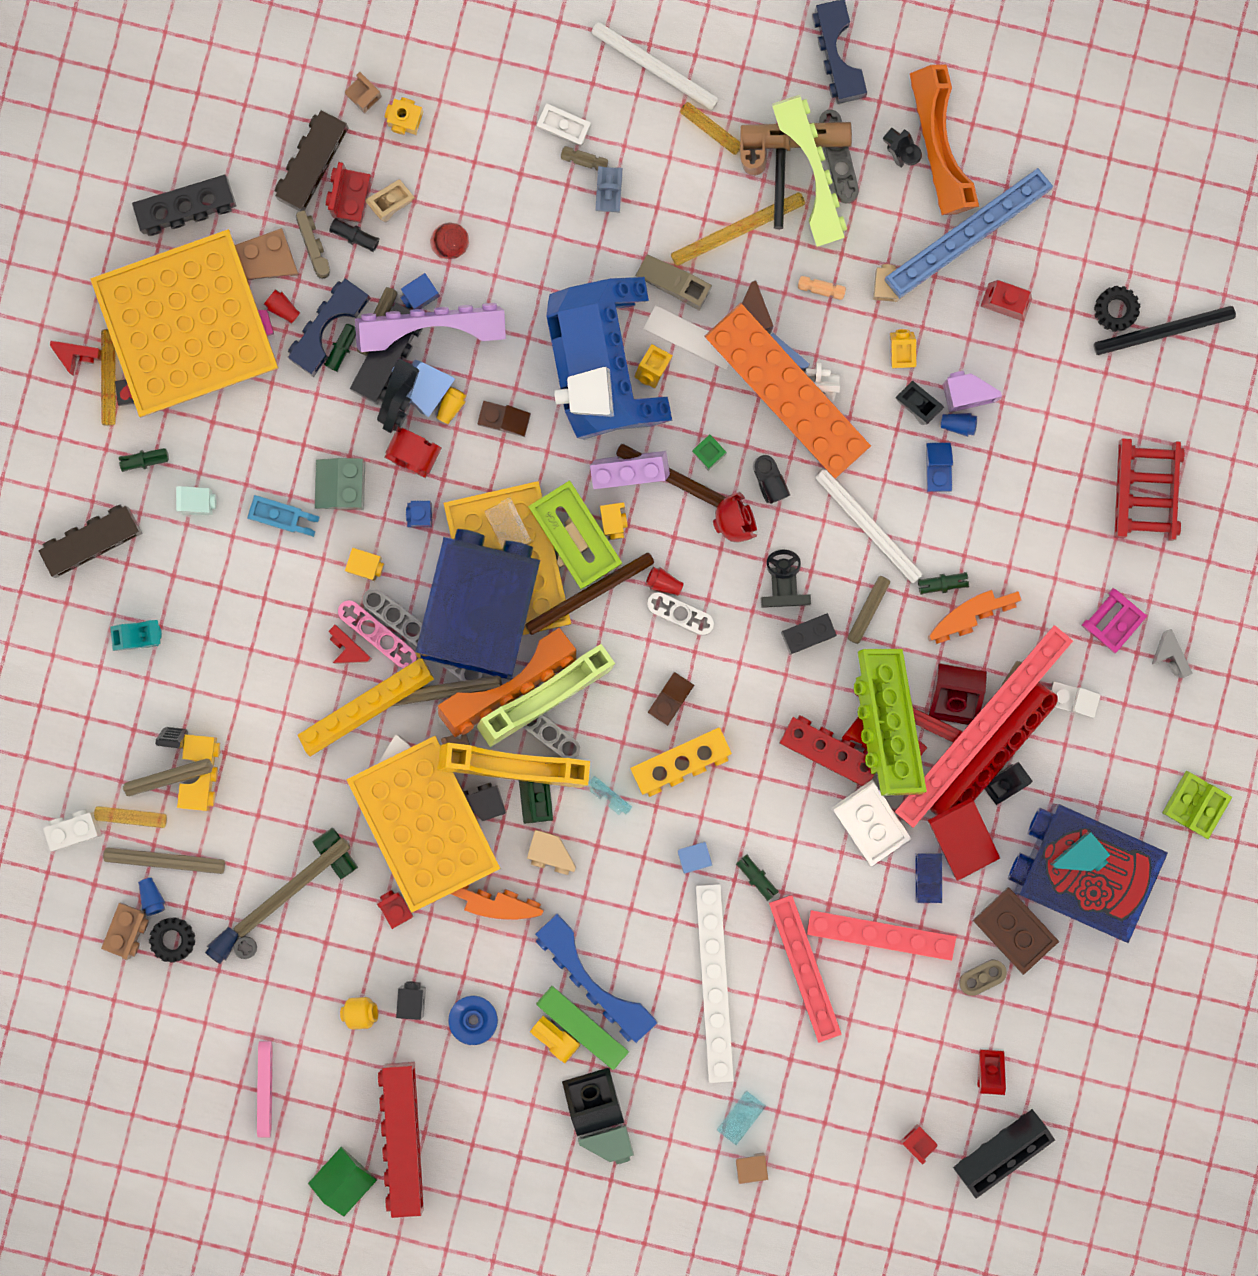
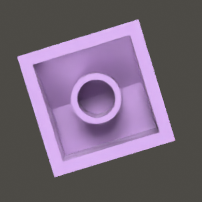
[943,371,1002,413]

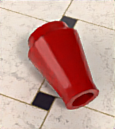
[264,289,300,324]
[645,567,684,596]

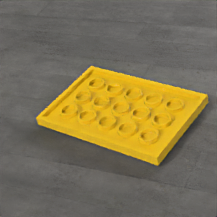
[443,481,571,640]
[346,736,501,913]

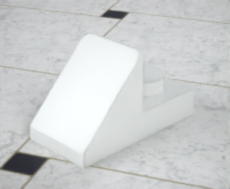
[1051,682,1100,718]

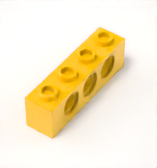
[630,727,732,797]

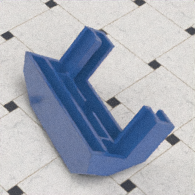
[546,277,672,440]

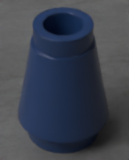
[205,927,239,964]

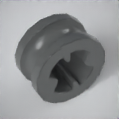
[234,936,257,959]

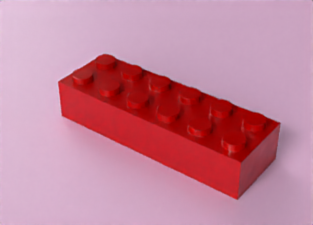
[378,1062,424,1218]

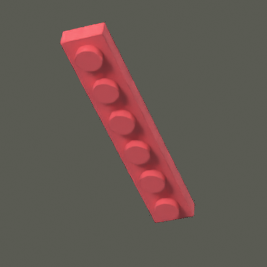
[769,895,842,1043]
[806,910,956,961]

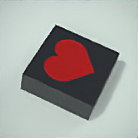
[115,379,134,406]

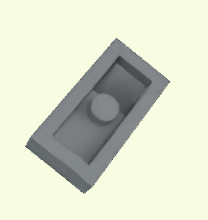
[1152,629,1193,678]

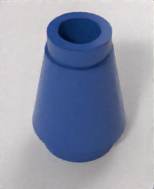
[941,413,977,437]
[138,878,166,916]

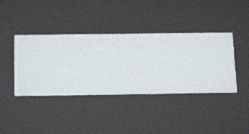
[643,305,729,369]

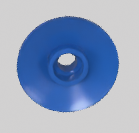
[448,996,498,1045]

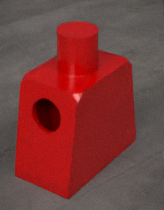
[981,280,1032,322]

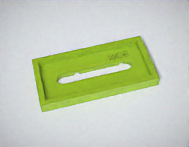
[528,480,623,590]

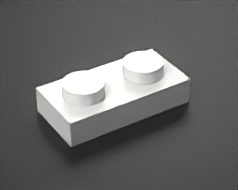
[537,103,591,146]

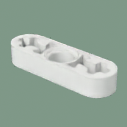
[647,592,714,635]

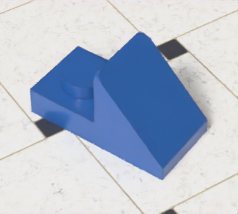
[926,443,953,492]

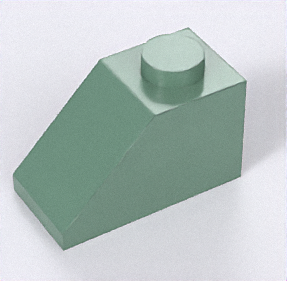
[578,1124,634,1164]

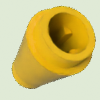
[436,386,467,424]

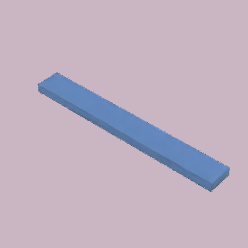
[885,168,1053,299]

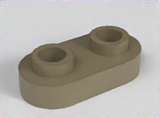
[959,960,1007,996]

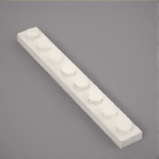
[696,884,734,1083]

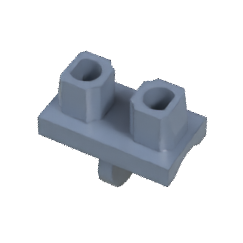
[596,166,623,213]

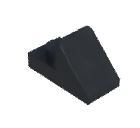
[895,381,944,425]
[985,762,1033,805]

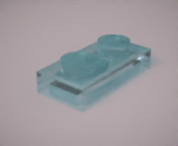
[588,776,632,815]
[717,1090,766,1145]

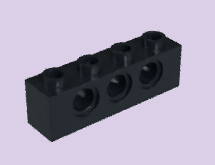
[132,175,236,236]

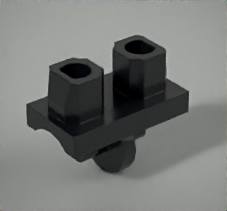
[883,128,922,168]

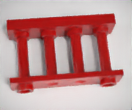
[1114,438,1185,541]

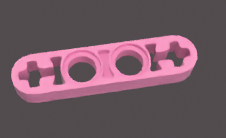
[338,601,417,668]
[257,1041,273,1138]

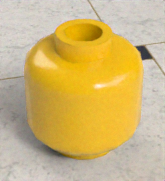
[340,997,378,1030]

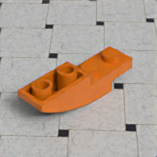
[928,590,1022,644]
[451,885,544,920]

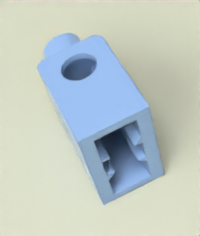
[392,359,455,417]

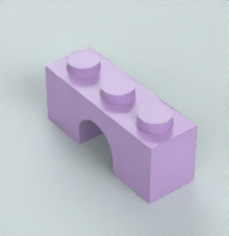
[590,451,670,489]

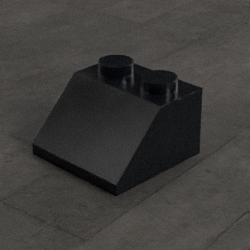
[562,1068,625,1136]

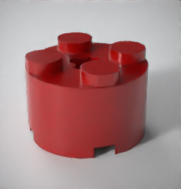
[384,426,442,478]

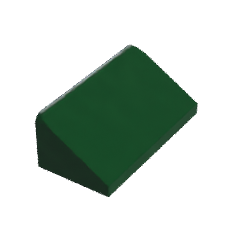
[519,780,553,824]

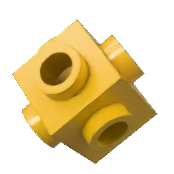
[384,97,423,135]

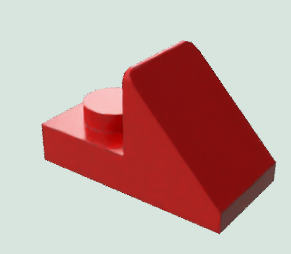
[50,340,103,376]
[328,625,372,664]
[977,1049,1006,1095]

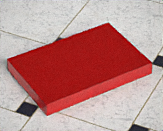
[928,798,1000,881]

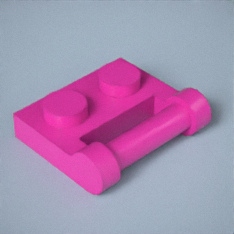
[1081,588,1147,654]

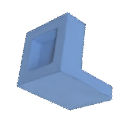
[678,841,712,874]

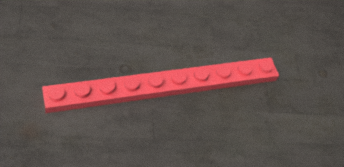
[894,625,1073,828]

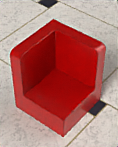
[900,1124,938,1165]

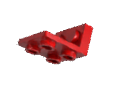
[325,162,371,223]

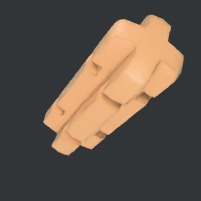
[798,276,846,300]

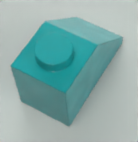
[1050,832,1110,871]

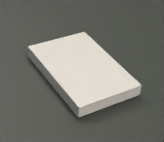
[832,780,911,867]

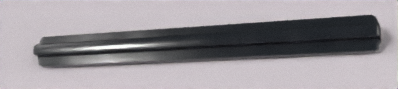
[1094,306,1236,355]

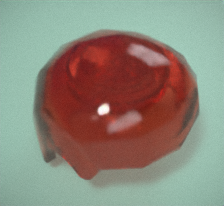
[430,222,469,259]

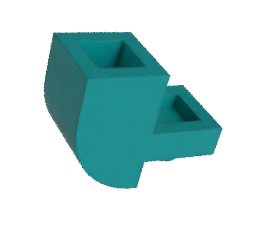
[110,620,162,651]

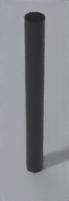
[774,134,786,230]

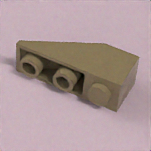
[635,254,712,311]

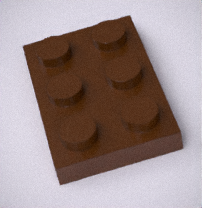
[972,887,1060,975]

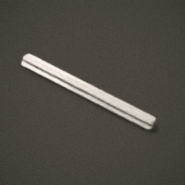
[592,22,718,110]
[815,469,922,583]

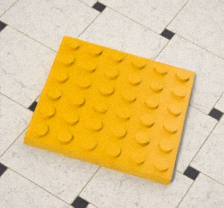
[90,229,279,418]

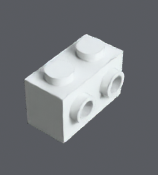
[43,809,102,852]

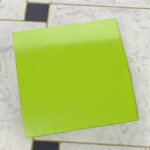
[1162,771,1232,839]

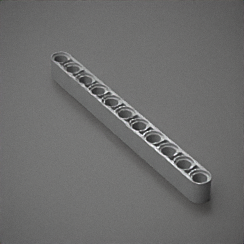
[363,589,580,759]

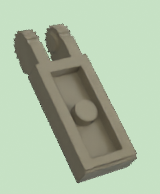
[296,210,330,279]

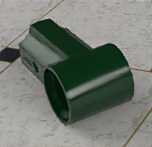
[312,827,358,880]

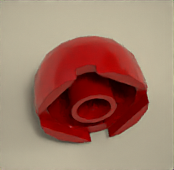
[713,492,757,543]

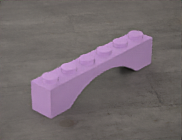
[355,303,506,352]

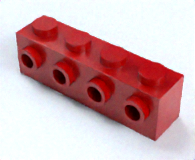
[779,715,874,786]

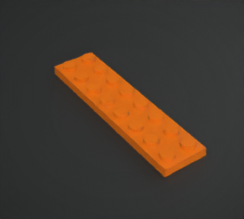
[704,303,871,479]

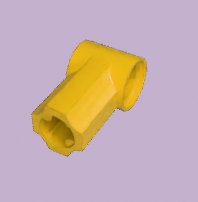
[530,1015,581,1064]

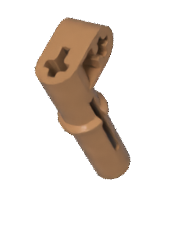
[740,122,852,176]

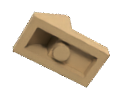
[365,179,415,222]

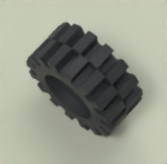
[1094,286,1141,332]
[149,917,195,963]

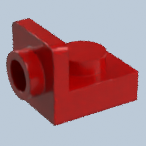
[377,890,414,929]

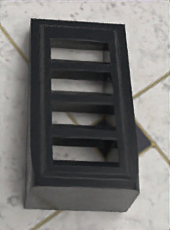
[155,727,188,749]

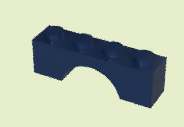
[812,0,867,104]
[288,278,371,377]

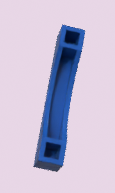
[535,913,658,1043]

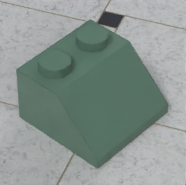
[315,458,365,510]

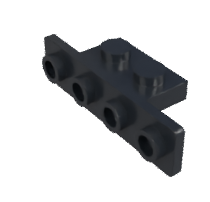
[377,358,419,433]

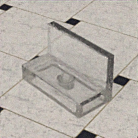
[484,497,532,555]

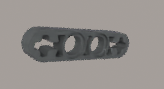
[819,110,859,204]

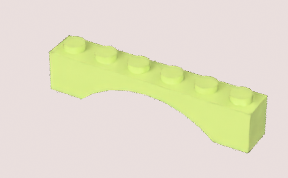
[772,95,847,247]
[477,644,615,747]

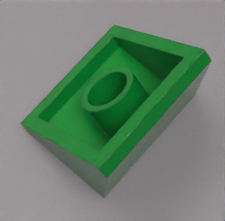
[308,1147,377,1217]

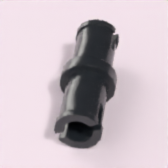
[329,218,380,252]

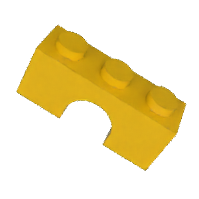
[177,734,220,811]

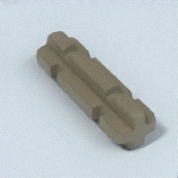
[561,146,608,171]

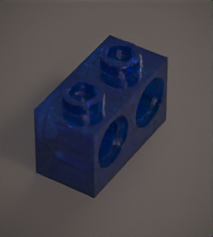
[915,853,942,903]

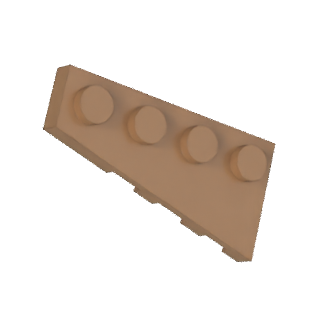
[235,228,299,280]

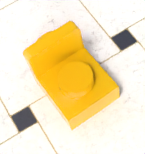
[890,329,916,368]
[634,344,673,388]

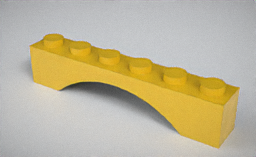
[438,743,590,788]

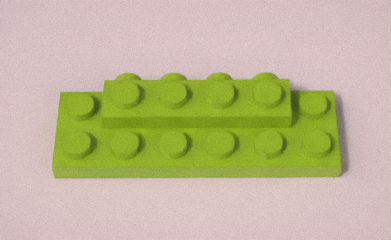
[854,649,927,796]

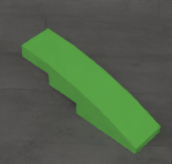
[536,986,629,1070]

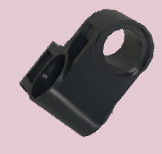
[753,455,791,504]

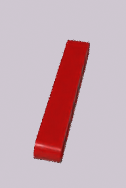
[930,682,1058,816]

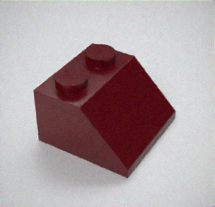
[928,663,987,725]

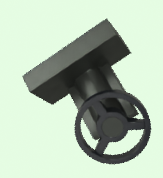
[760,549,811,608]

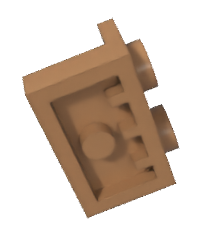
[101,903,149,960]

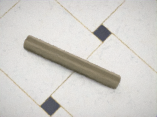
[123,759,213,796]

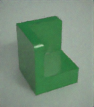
[692,434,727,471]

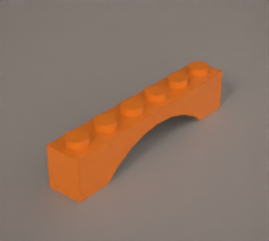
[909,64,979,215]
[437,628,576,738]

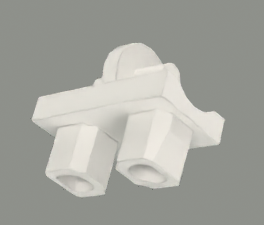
[805,362,840,402]

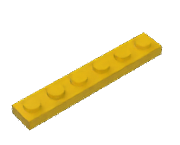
[298,657,434,757]

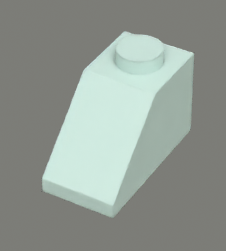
[176,486,216,515]

